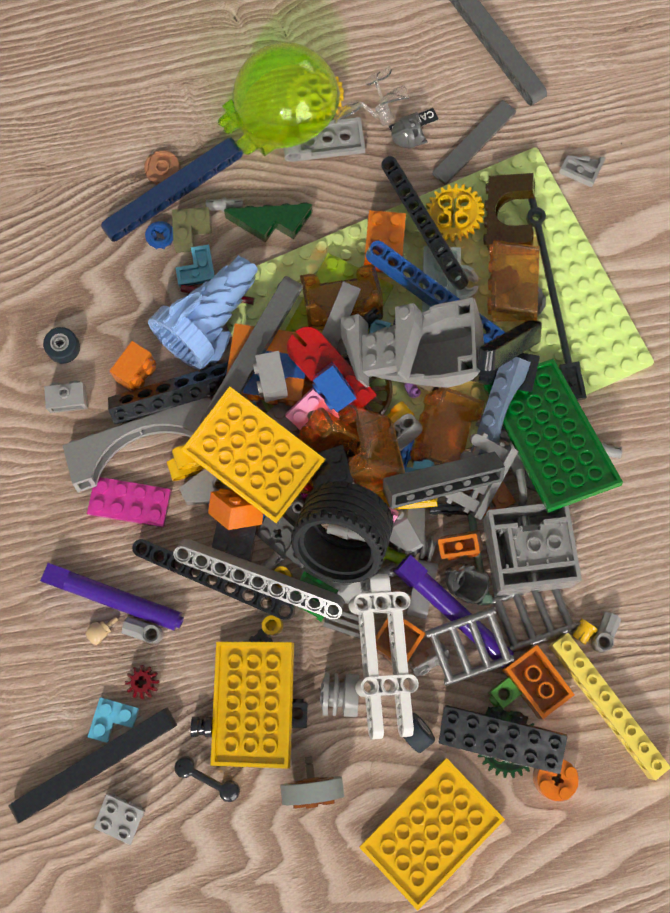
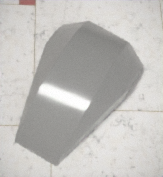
[373,297,484,388]

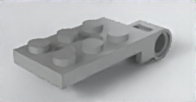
[283,117,365,162]

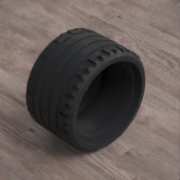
[291,481,394,583]

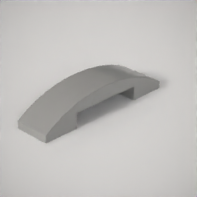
[322,282,361,349]

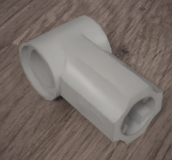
[591,612,621,652]
[121,617,164,644]

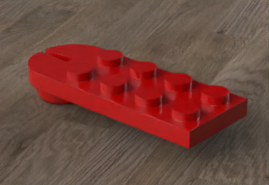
[287,326,377,421]

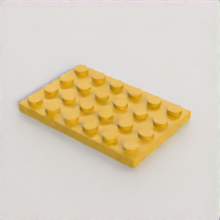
[181,386,326,523]
[210,642,294,769]
[359,758,505,911]

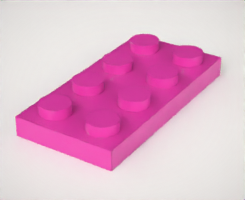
[87,477,172,528]

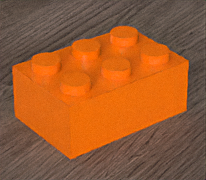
[364,210,406,272]
[502,645,575,719]

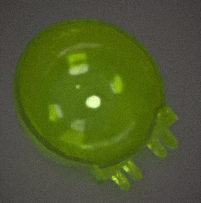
[218,42,340,157]

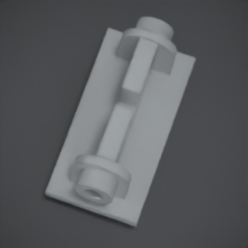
[408,643,450,677]

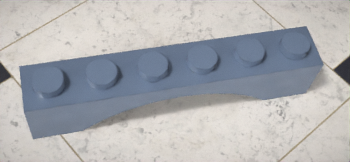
[471,357,531,455]

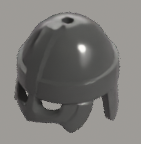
[391,112,428,149]
[445,563,489,604]

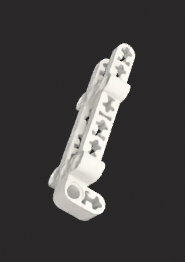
[348,574,418,739]

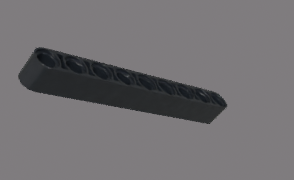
[381,156,469,290]
[132,539,295,620]
[8,707,177,824]

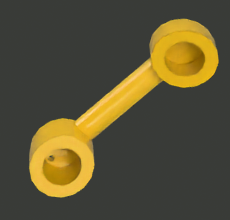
[262,566,293,636]

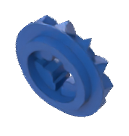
[145,221,173,250]

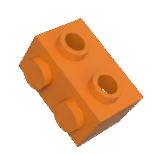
[438,530,483,560]

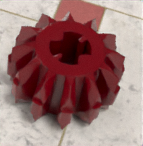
[125,665,160,700]

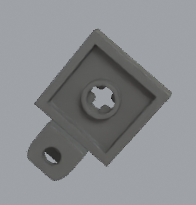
[256,513,301,564]

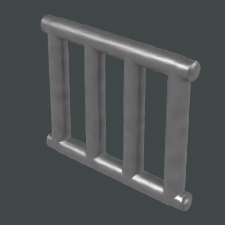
[492,589,578,652]
[425,607,515,686]

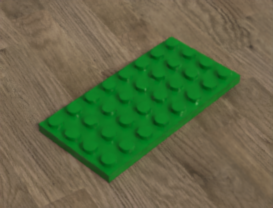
[483,358,623,513]

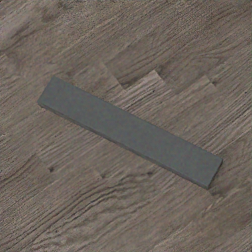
[432,100,516,185]

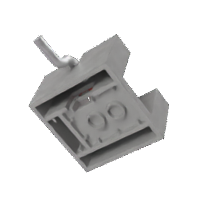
[482,469,582,597]

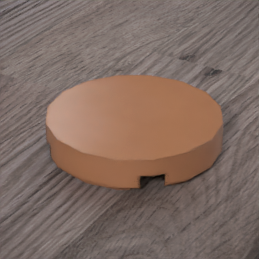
[144,150,181,185]

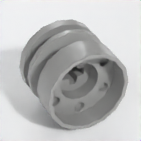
[320,673,359,717]

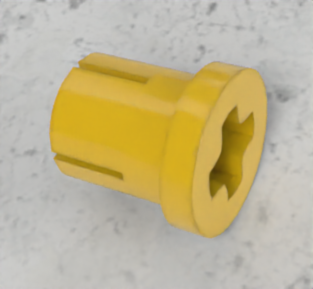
[572,618,598,645]

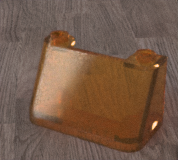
[300,264,383,332]
[338,404,405,493]

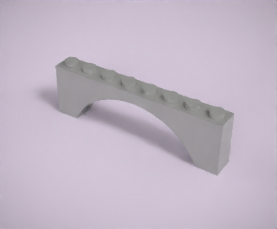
[62,397,211,492]

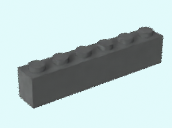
[383,451,505,509]

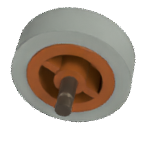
[280,756,344,809]

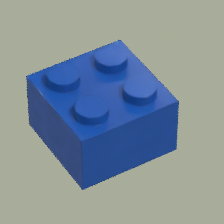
[312,362,357,412]

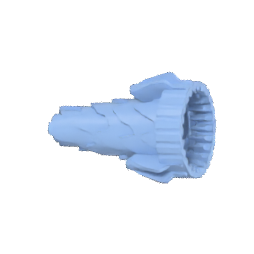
[148,255,258,370]

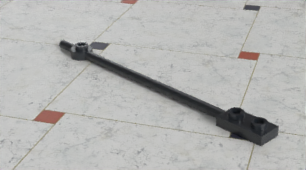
[526,198,587,401]

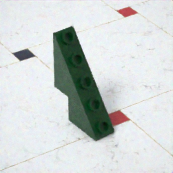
[224,202,313,243]

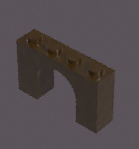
[483,173,535,252]

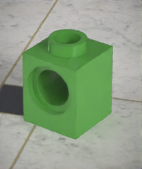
[488,677,522,709]

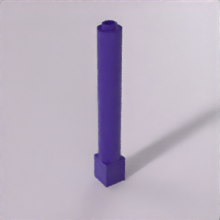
[393,555,514,667]
[40,563,184,631]

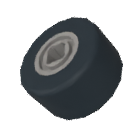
[43,327,80,364]
[403,712,435,753]

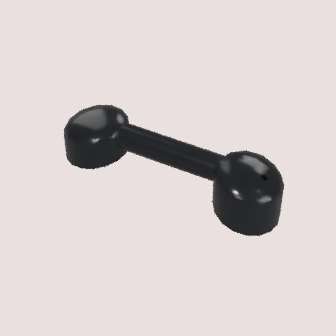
[174,756,240,802]

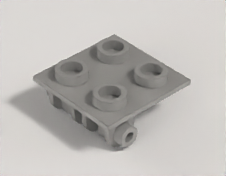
[94,794,145,845]

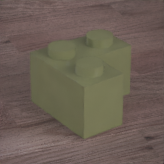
[172,207,212,253]

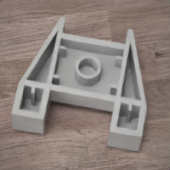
[341,303,423,387]

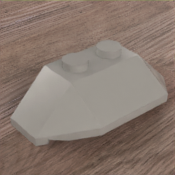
[390,507,425,553]

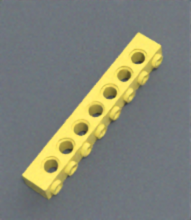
[548,633,670,780]

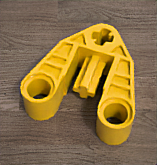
[167,445,205,481]

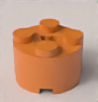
[533,759,579,801]

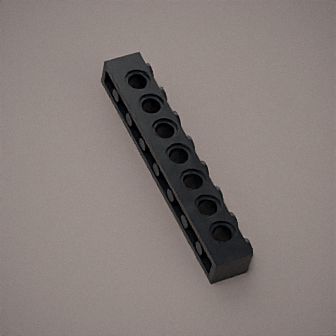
[108,362,228,425]

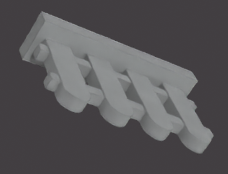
[445,432,518,520]

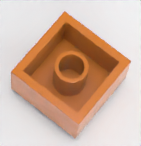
[109,341,157,391]
[208,489,263,530]
[375,618,425,662]

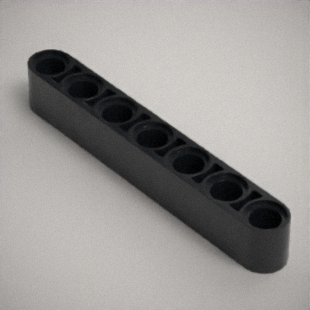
[477,320,542,371]

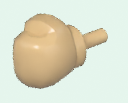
[86,616,118,645]

